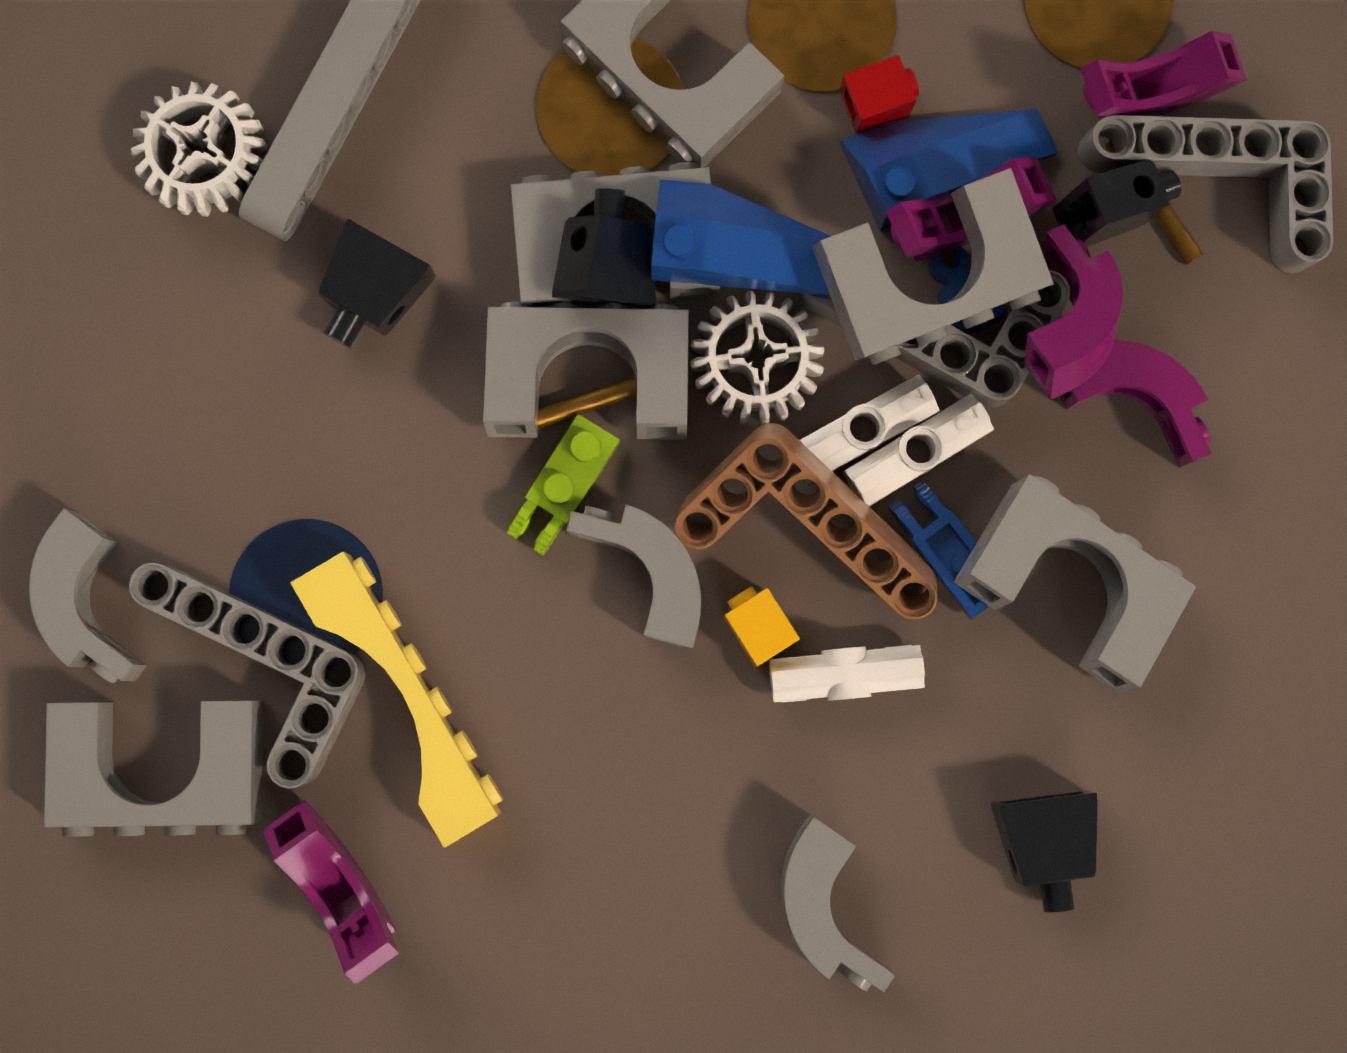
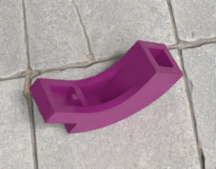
[1080,31,1247,120]
[886,156,1057,262]
[1024,224,1123,400]
[1060,340,1212,468]
[263,800,399,984]

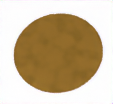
[748,0,897,92]
[1024,0,1173,68]
[536,38,683,176]

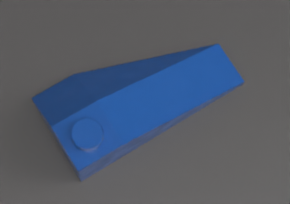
[840,109,1058,231]
[651,180,831,296]

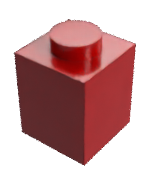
[839,55,919,134]

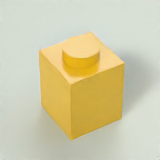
[723,586,800,667]

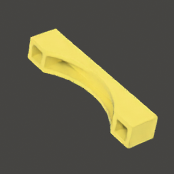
[290,551,503,848]

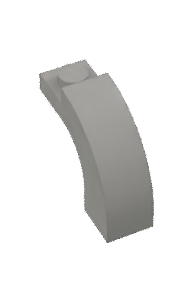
[566,505,701,649]
[29,508,148,683]
[781,814,895,992]

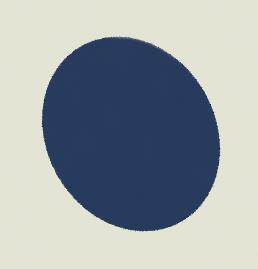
[229,519,383,668]

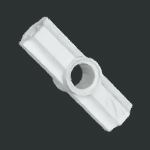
[800,374,940,485]
[843,393,994,507]
[769,645,925,703]

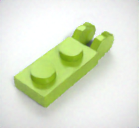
[507,414,620,556]

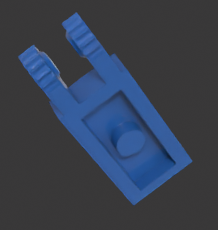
[888,481,989,619]

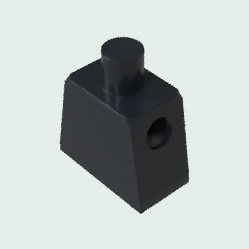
[1052,159,1181,247]
[552,188,656,306]
[319,219,436,348]
[991,790,1098,913]

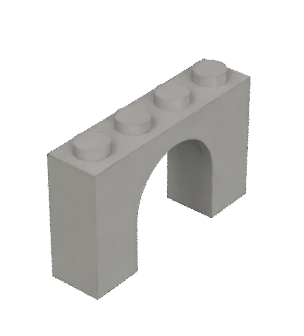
[560,0,785,168]
[511,162,720,308]
[812,168,1054,365]
[483,302,689,440]
[954,474,1196,693]
[44,701,263,837]

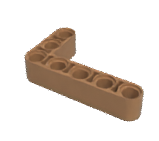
[675,423,937,620]

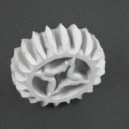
[130,81,268,217]
[690,291,824,425]

